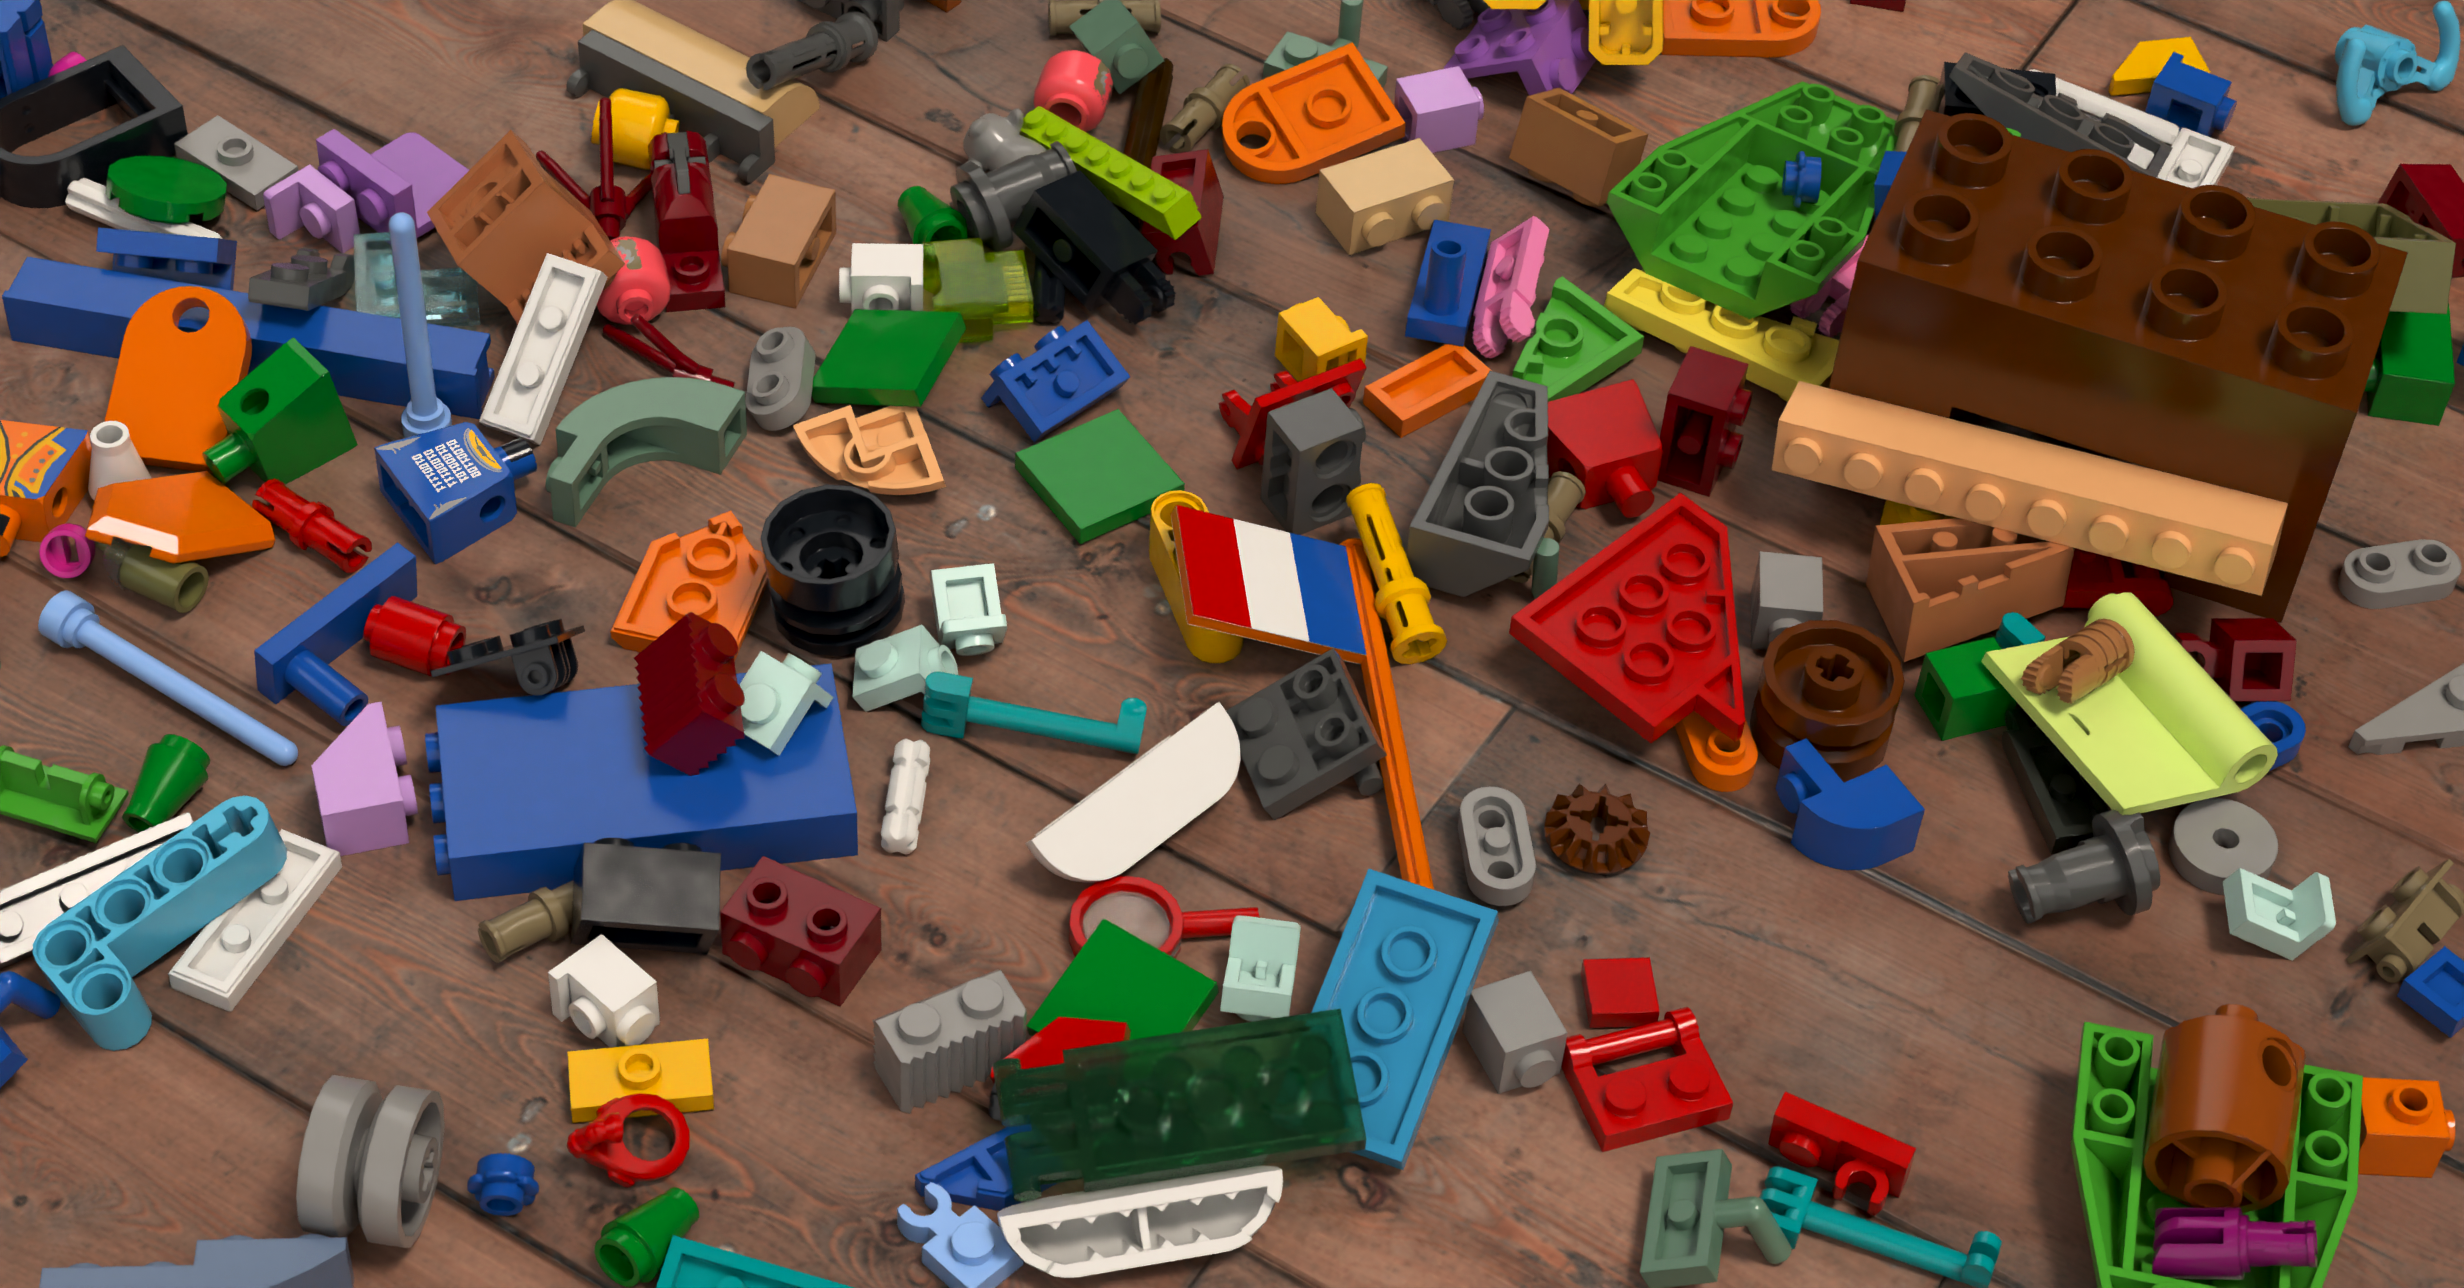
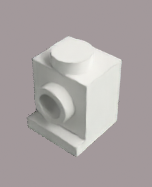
[839,243,923,313]
[548,934,660,1048]

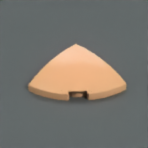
[793,405,946,495]

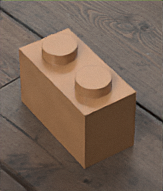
[1509,88,1648,207]
[721,174,836,309]

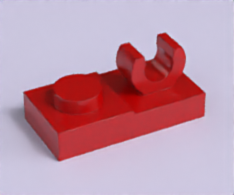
[1768,1091,1916,1216]

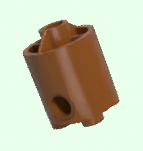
[2143,1004,2306,1213]

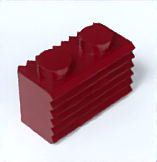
[634,612,745,776]

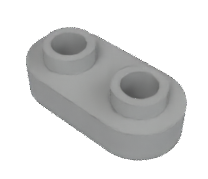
[746,327,816,431]
[2338,539,2462,609]
[1458,786,1536,906]

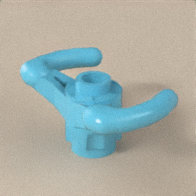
[2335,1,2461,126]

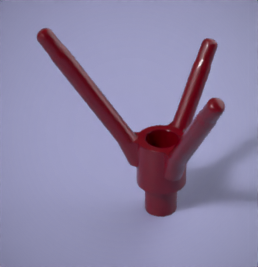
[536,97,652,240]
[603,314,735,388]

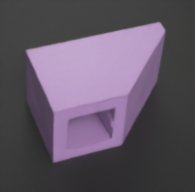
[311,702,418,856]

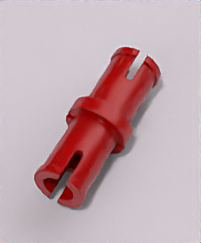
[252,479,372,573]

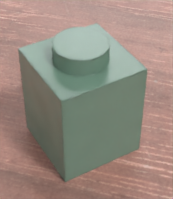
[1069,0,1164,94]

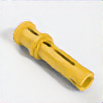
[1346,483,1447,664]

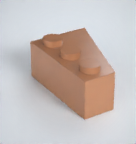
[1866,518,2075,662]

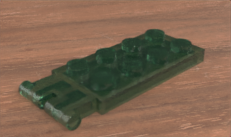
[993,1008,1367,1202]

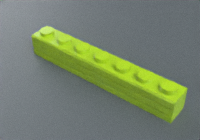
[1020,106,1202,240]

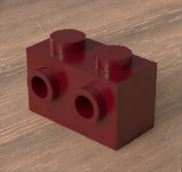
[1657,346,1753,497]
[720,856,882,1007]

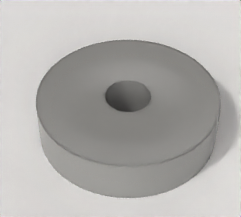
[2168,798,2278,895]

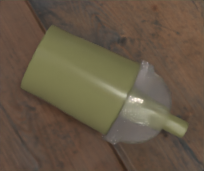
[95,536,209,613]

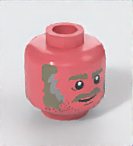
[1034,50,1113,133]
[596,236,671,325]

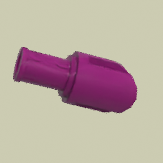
[2152,1208,2318,1280]

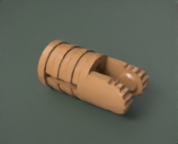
[2021,619,2135,704]

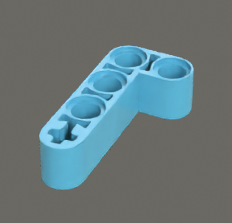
[33,795,287,1051]

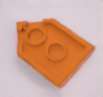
[85,471,275,564]
[610,510,769,662]

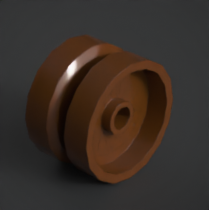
[1750,620,1905,782]

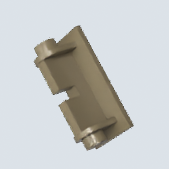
[2346,858,2464,983]

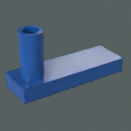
[1405,220,1491,347]
[254,542,417,726]

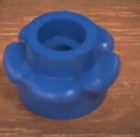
[1782,151,1821,208]
[467,1153,539,1216]

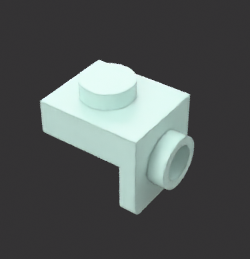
[929,563,1007,656]
[852,625,958,712]
[739,651,833,756]
[2223,868,2336,961]
[1220,915,1301,1022]

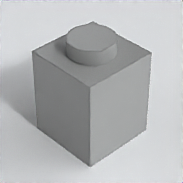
[1751,551,1823,650]
[1463,971,1568,1094]

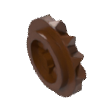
[1544,784,1650,874]

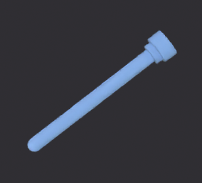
[389,212,452,438]
[38,590,298,766]

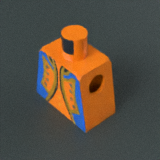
[0,420,92,557]

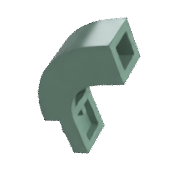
[546,377,747,527]

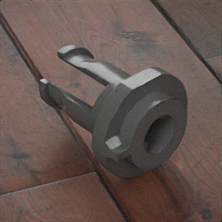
[949,141,1077,252]
[2008,810,2160,924]

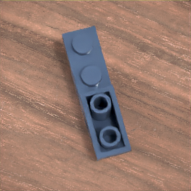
[39,1234,354,1288]

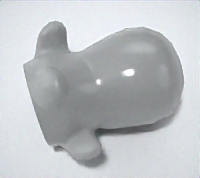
[963,108,1047,172]

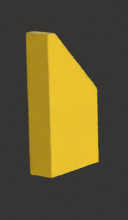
[2108,37,2210,96]

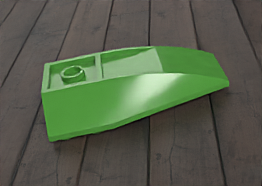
[1607,81,1898,319]
[2070,1021,2363,1288]

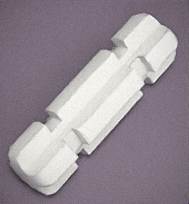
[881,738,930,855]

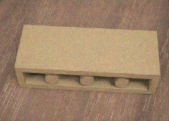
[582,0,820,147]

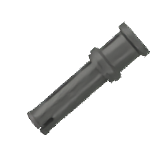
[746,12,878,90]

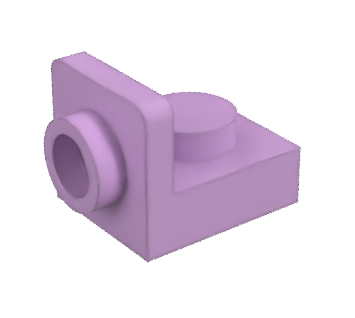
[263,164,361,253]

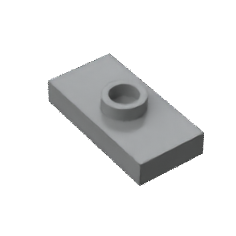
[174,115,299,210]

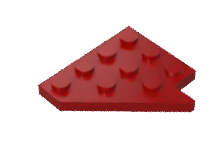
[1509,492,1746,743]

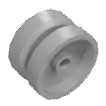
[296,1075,445,1248]

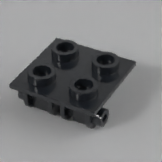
[431,619,585,695]

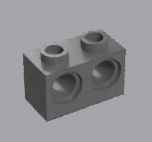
[1260,388,1366,535]

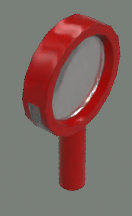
[1069,876,1259,959]

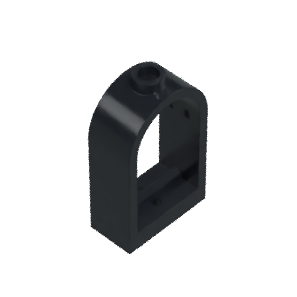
[0,45,188,208]

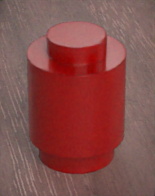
[363,596,466,676]

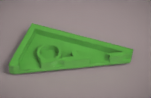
[1512,276,1644,402]

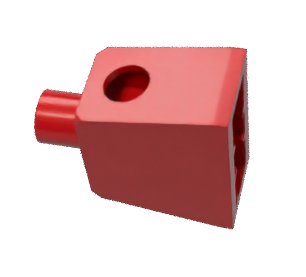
[1547,379,1663,518]

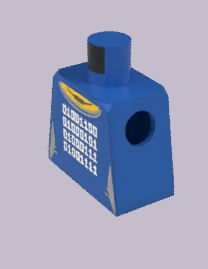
[374,422,537,565]

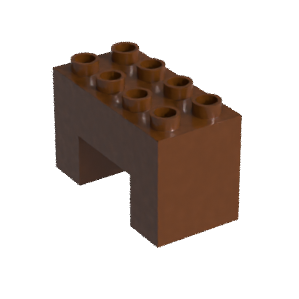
[1829,109,2408,623]

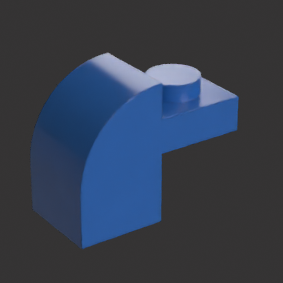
[1775,738,1925,870]

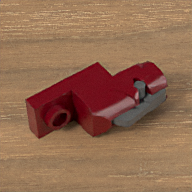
[648,131,725,312]

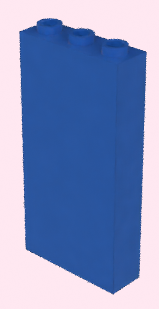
[425,663,858,901]

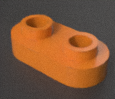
[1675,711,1758,792]

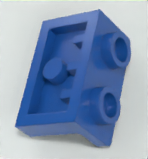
[96,227,237,291]
[981,320,1130,443]

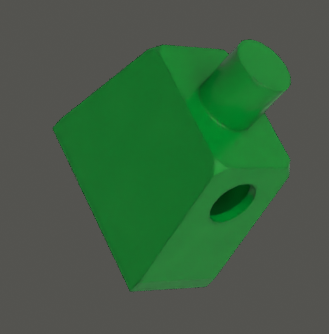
[202,337,358,485]

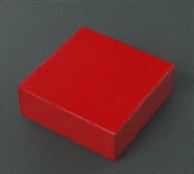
[1580,957,1660,1028]

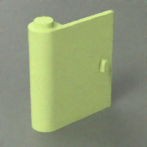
[1981,592,2278,815]

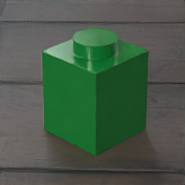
[1914,637,2017,741]

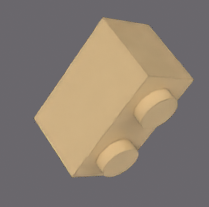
[1316,138,1454,255]

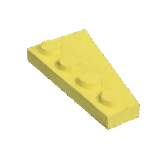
[1604,268,1840,402]

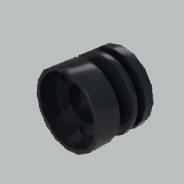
[760,484,905,656]

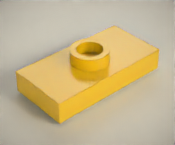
[567,1038,714,1123]

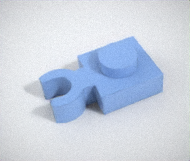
[897,1182,1024,1288]

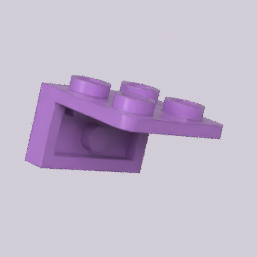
[1444,0,1597,96]
[316,129,469,241]

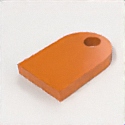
[1661,0,1821,58]
[1222,42,1406,184]
[104,286,252,473]

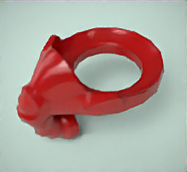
[567,1093,690,1188]

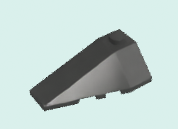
[1949,52,2173,178]
[1407,371,1549,597]

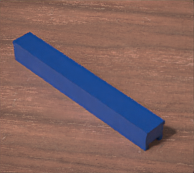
[2,256,495,419]

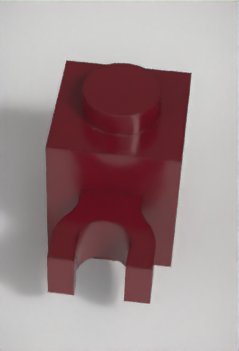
[2175,618,2297,701]

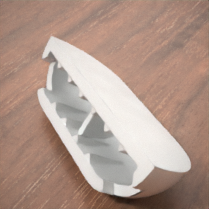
[1025,702,1240,883]
[997,1166,1283,1278]

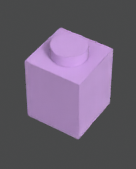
[1394,66,1484,153]

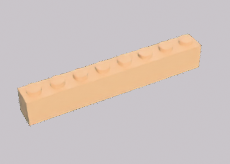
[1772,381,2288,596]

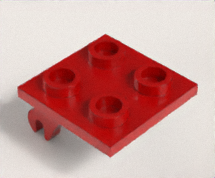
[1219,358,1367,470]

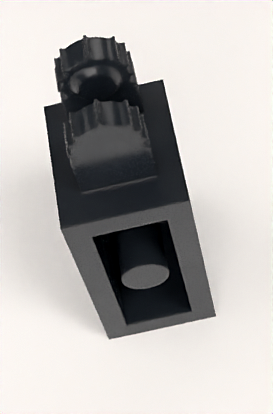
[1012,170,1176,325]

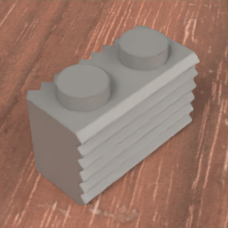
[872,969,1027,1114]

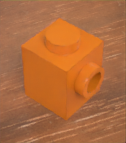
[2358,1077,2455,1178]

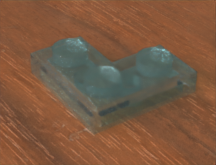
[354,232,480,327]

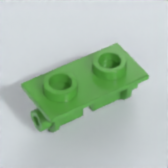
[0,745,129,843]

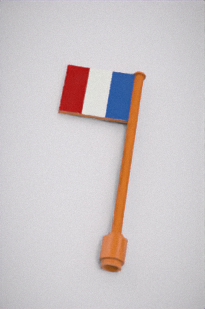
[1170,505,1434,890]

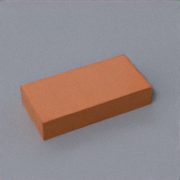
[1363,344,1492,438]

